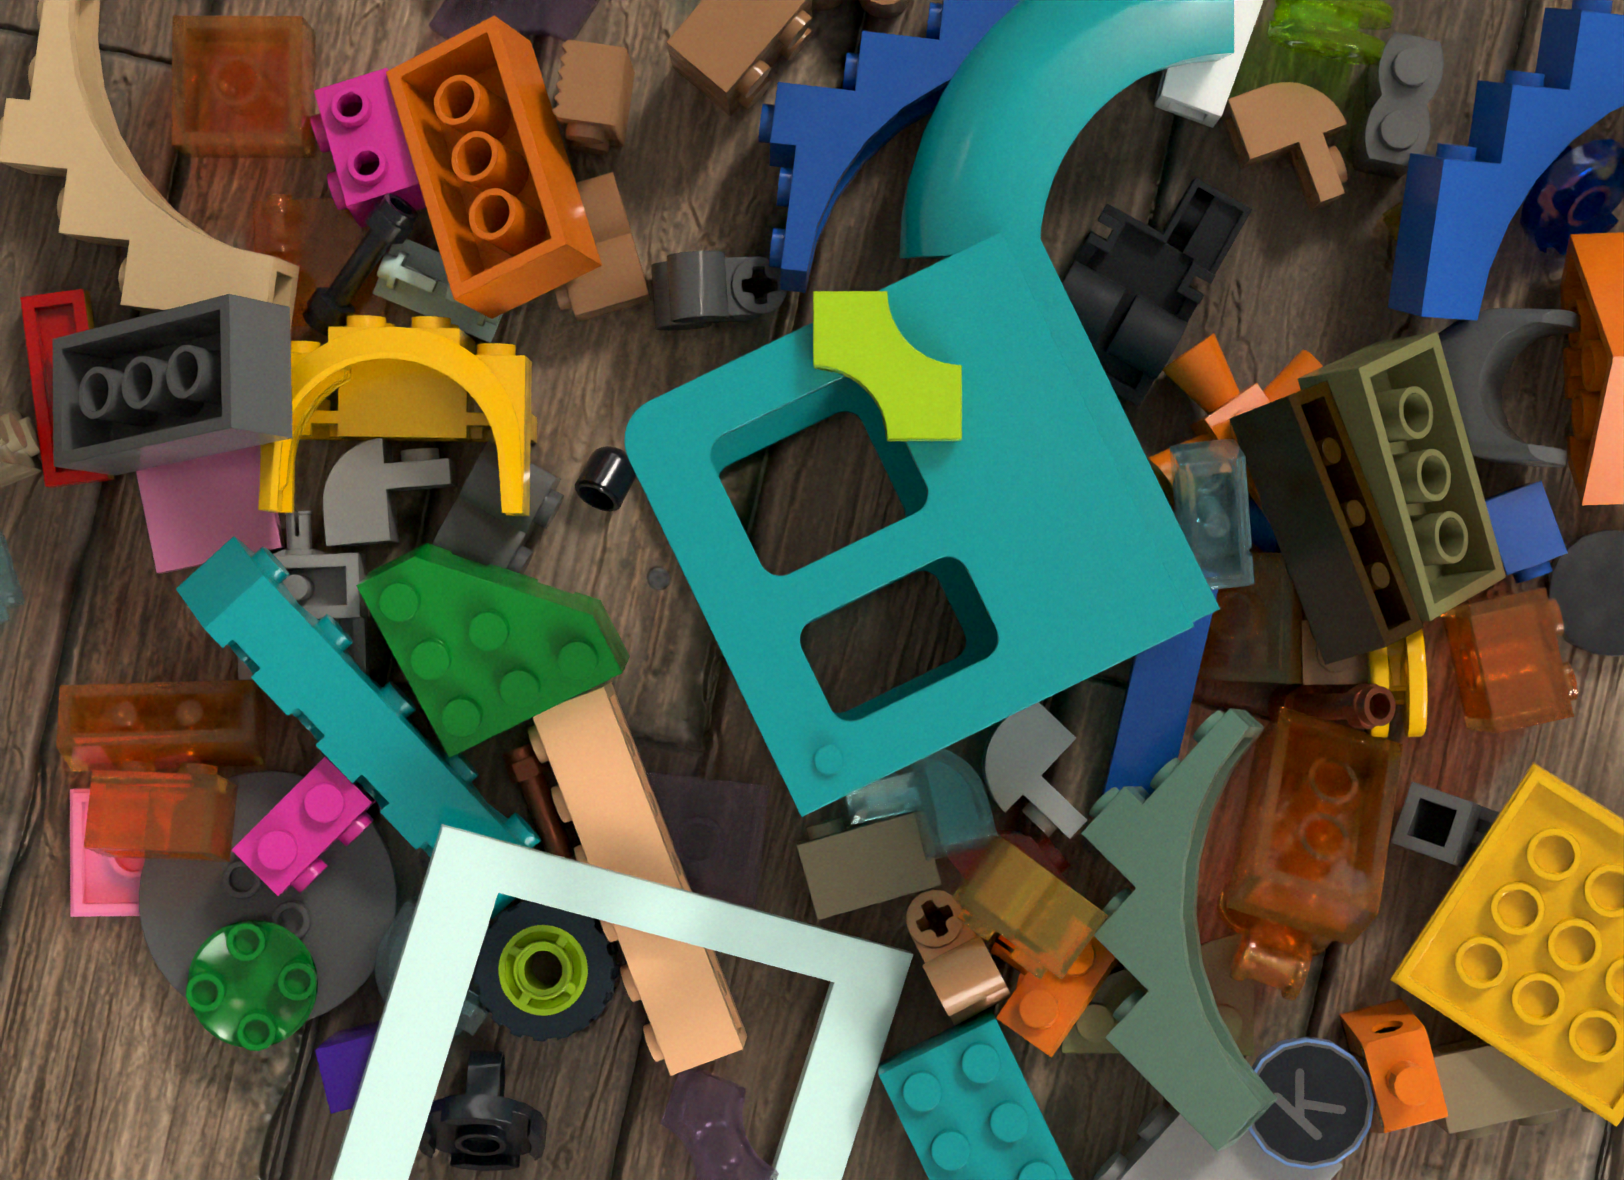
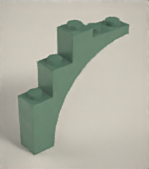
[1081,708,1277,1152]

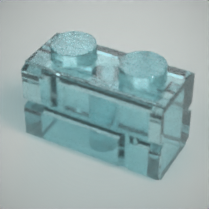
[1170,439,1255,590]

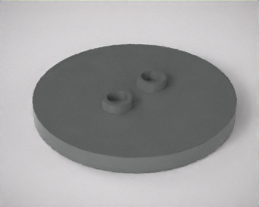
[139,770,398,1021]

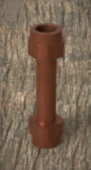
[1268,683,1396,729]
[501,743,576,860]

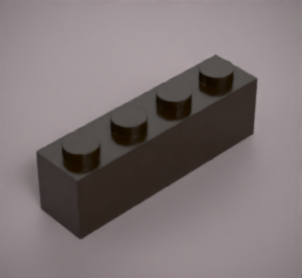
[1229,381,1424,665]

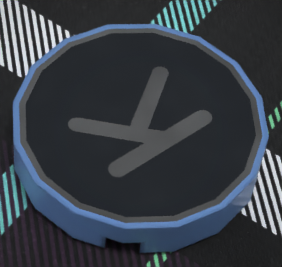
[1248,1037,1375,1170]

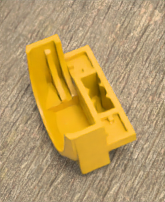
[258,315,537,516]

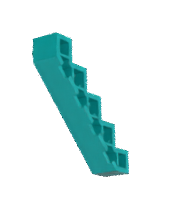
[176,536,541,919]

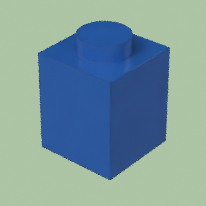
[1485,481,1568,584]

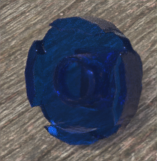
[1520,139,1624,255]

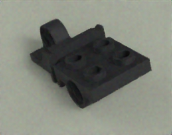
[1062,178,1252,406]

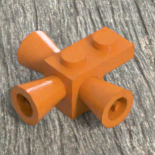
[1147,333,1323,523]

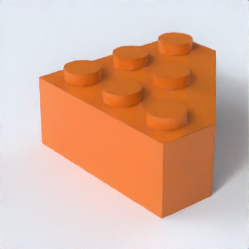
[1560,232,1624,506]

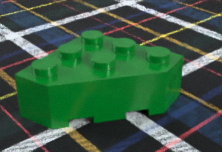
[356,543,630,758]

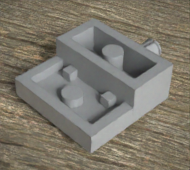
[238,511,370,686]

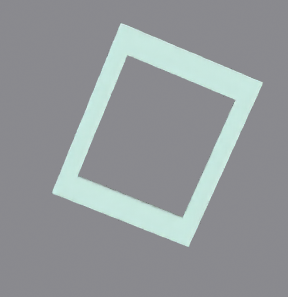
[330,824,913,1180]

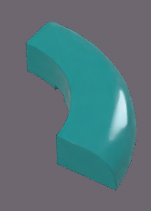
[899,0,1234,259]

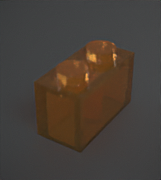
[84,761,238,862]

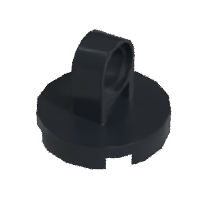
[418,1050,547,1171]

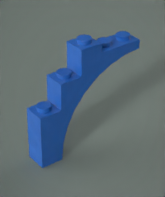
[758,0,1020,293]
[1388,0,1624,321]

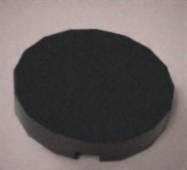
[1544,529,1624,656]

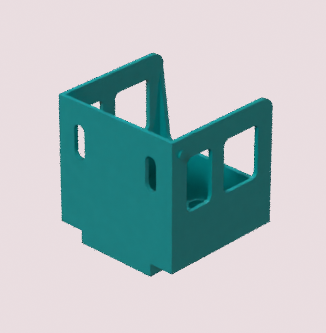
[624,225,1220,817]

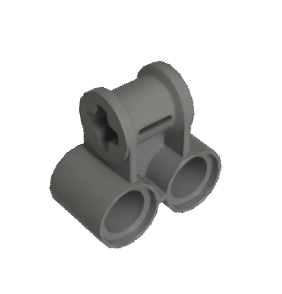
[651,251,787,331]

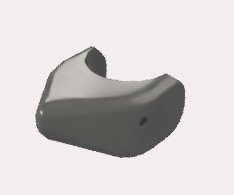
[1438,308,1581,468]

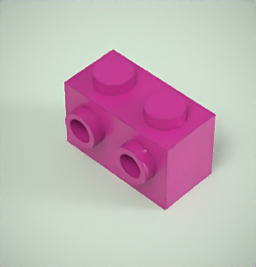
[310,68,426,228]
[232,756,376,896]

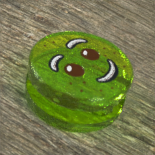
[1267,0,1395,65]

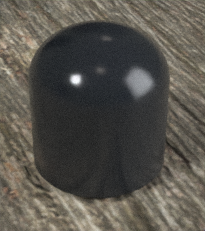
[575,446,636,512]

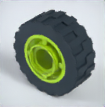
[473,901,620,1041]

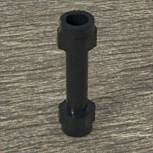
[303,193,418,336]

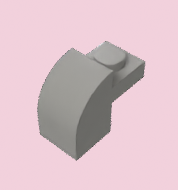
[323,438,458,548]
[982,702,1087,839]

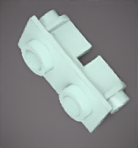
[372,239,503,343]

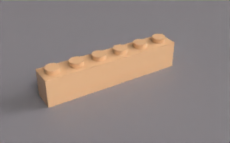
[528,681,747,1076]

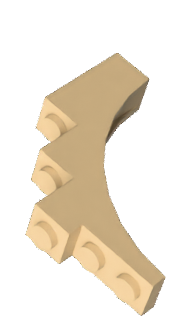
[0,0,300,330]

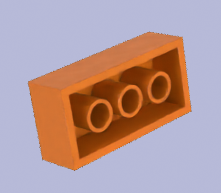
[386,15,602,319]

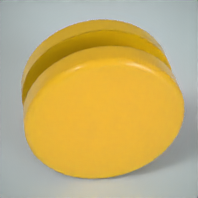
[1367,629,1428,738]

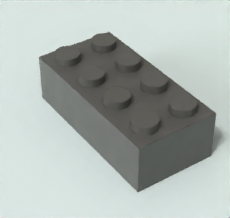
[52,294,293,475]

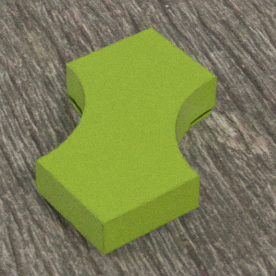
[813,291,962,441]

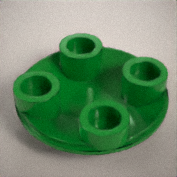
[186,920,318,1051]

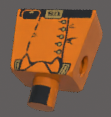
[1339,998,1448,1133]

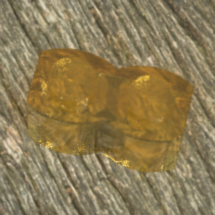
[952,835,1108,980]

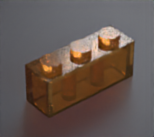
[56,679,267,771]

